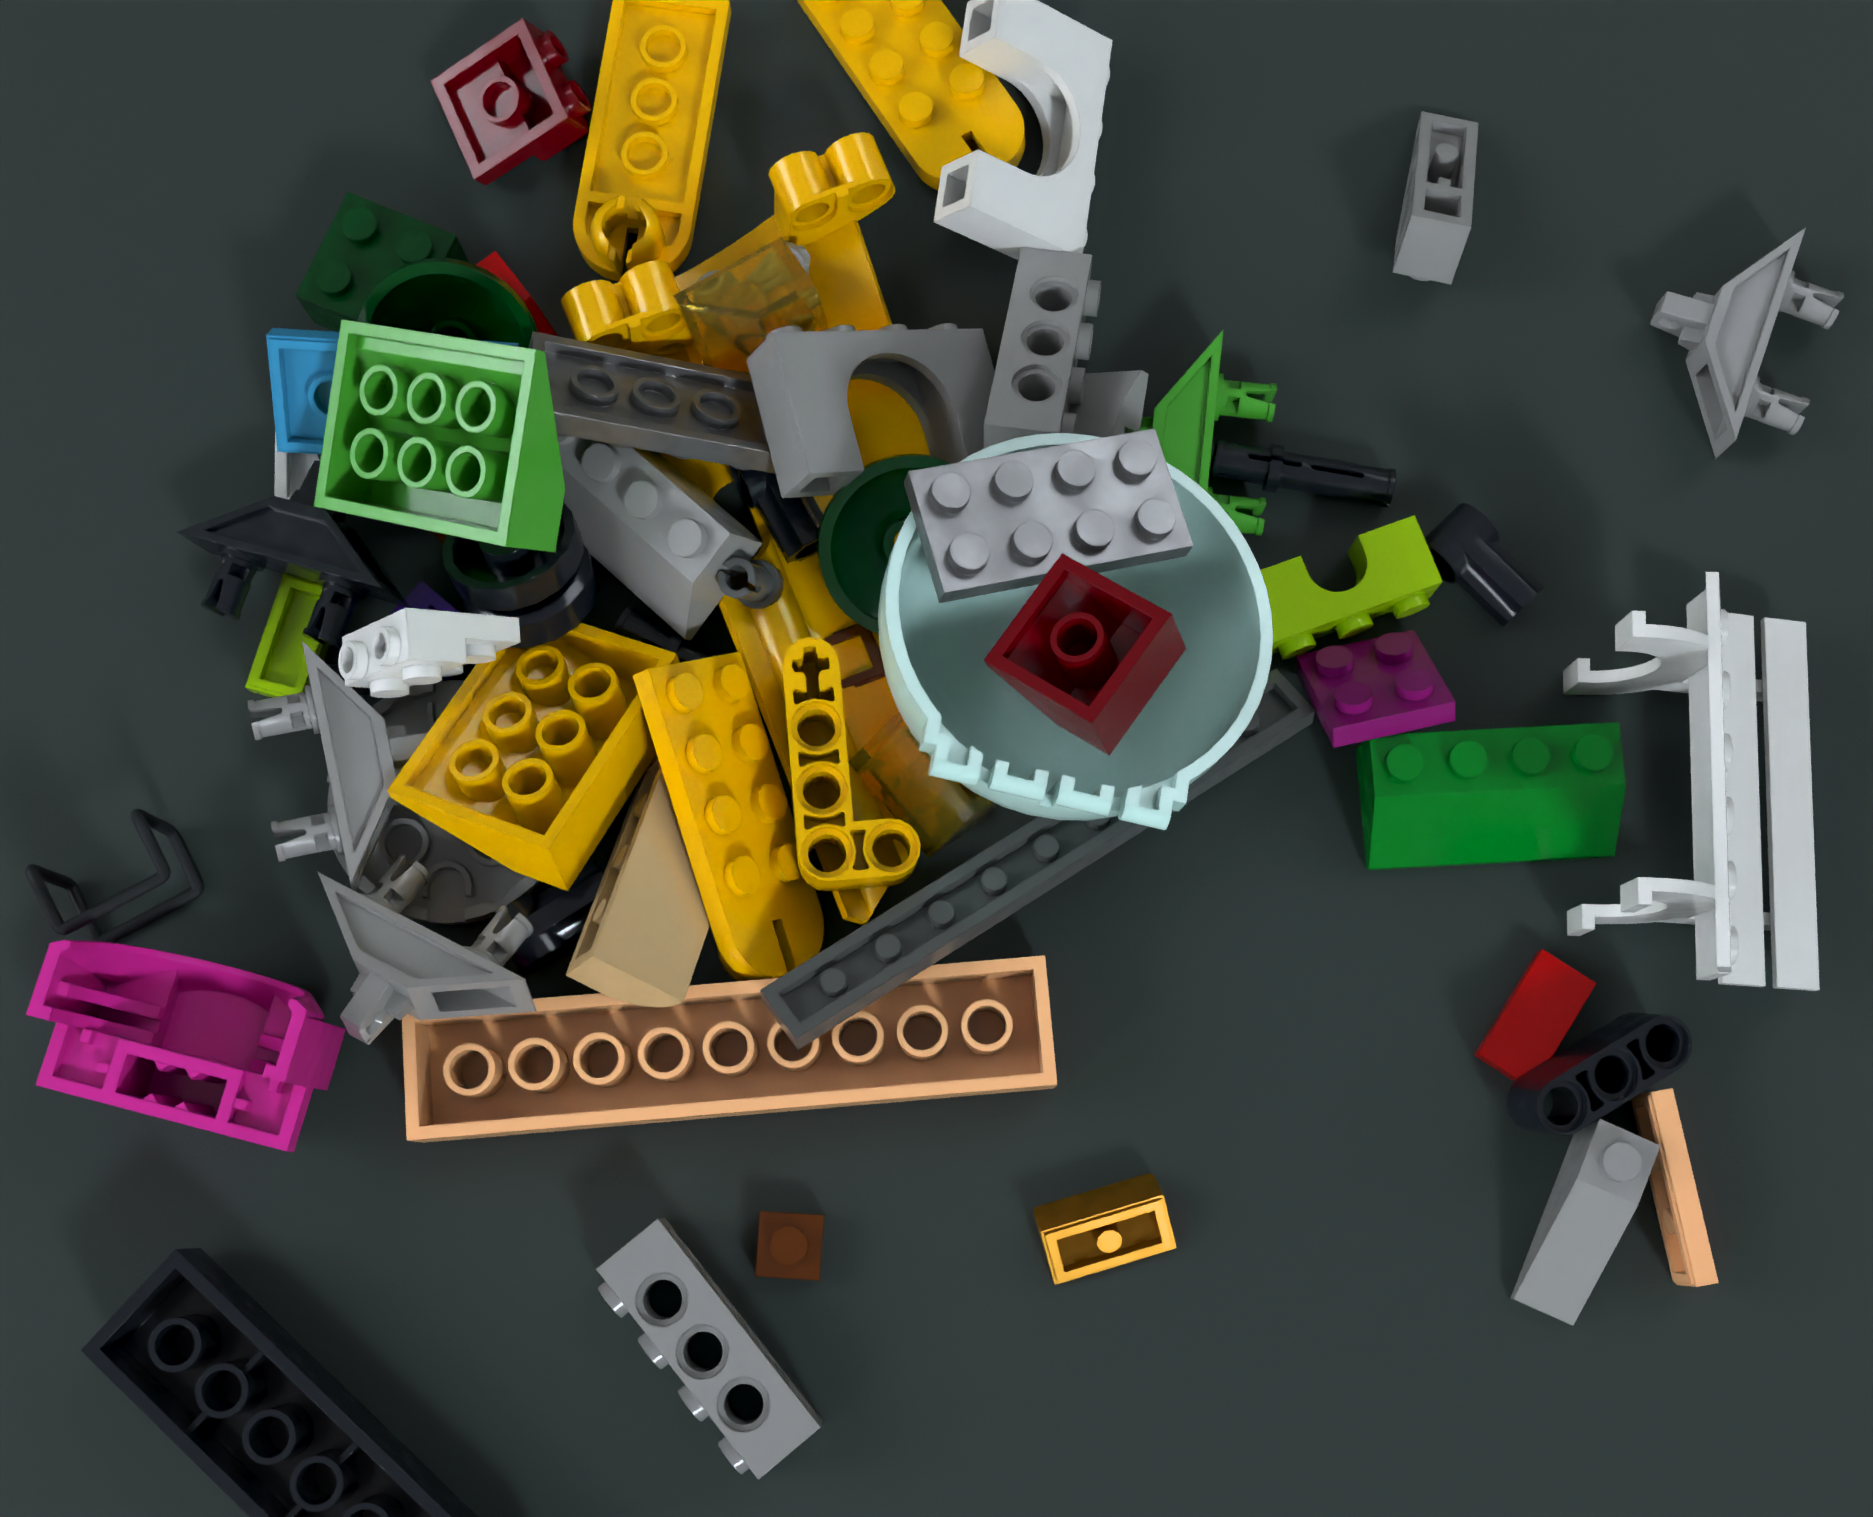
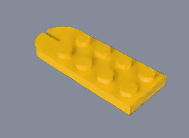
[573,0,732,282]
[797,0,1025,191]
[633,651,824,981]

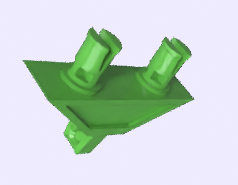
[1140,329,1277,537]

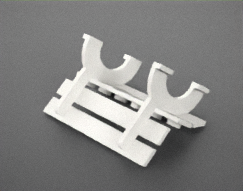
[1563,572,1820,991]

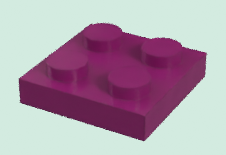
[1296,630,1455,748]

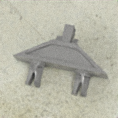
[1650,227,1844,459]
[247,641,428,891]
[318,854,536,1045]

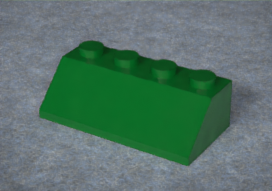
[1356,722,1626,870]

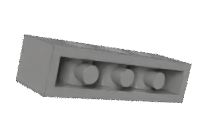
[984,247,1101,448]
[596,1218,824,1480]

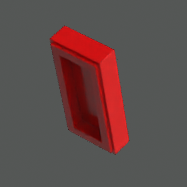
[1474,949,1597,1082]

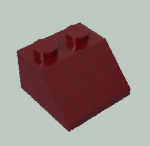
[984,553,1186,755]

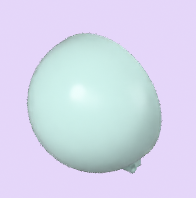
[878,433,1273,830]

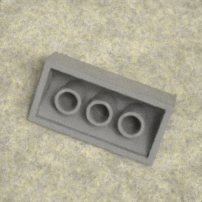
[558,436,762,640]

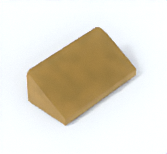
[1033,1173,1177,1285]

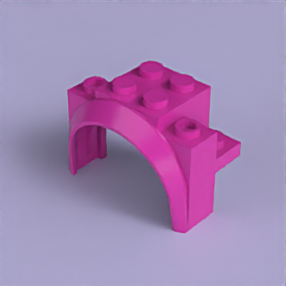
[26,940,346,1152]

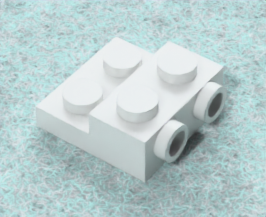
[338,608,521,698]

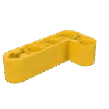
[782,637,921,891]

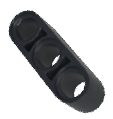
[1507,1012,1692,1136]

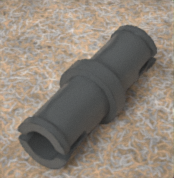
[718,558,783,609]

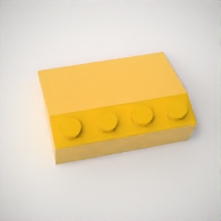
[387,623,680,891]

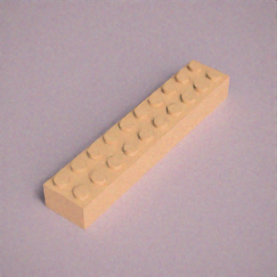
[402,955,1057,1143]

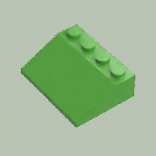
[314,319,565,552]

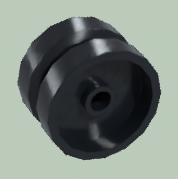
[442,502,600,648]

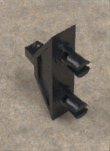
[177,460,410,649]

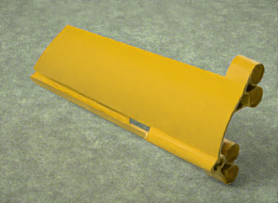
[561,132,955,925]

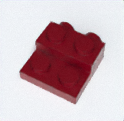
[431,18,591,186]

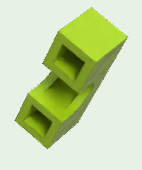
[1260,515,1443,659]

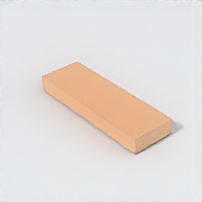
[1631,1088,1719,1287]

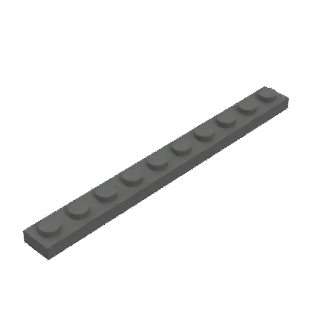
[760,668,1315,1050]

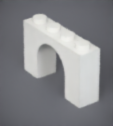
[933,0,1113,260]

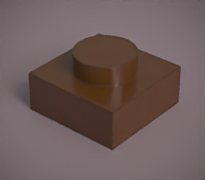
[755,1211,825,1281]

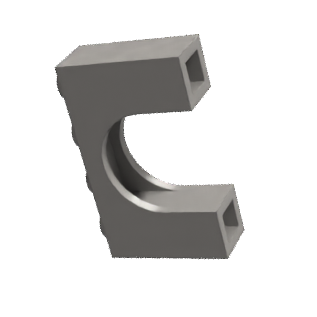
[746,323,995,498]

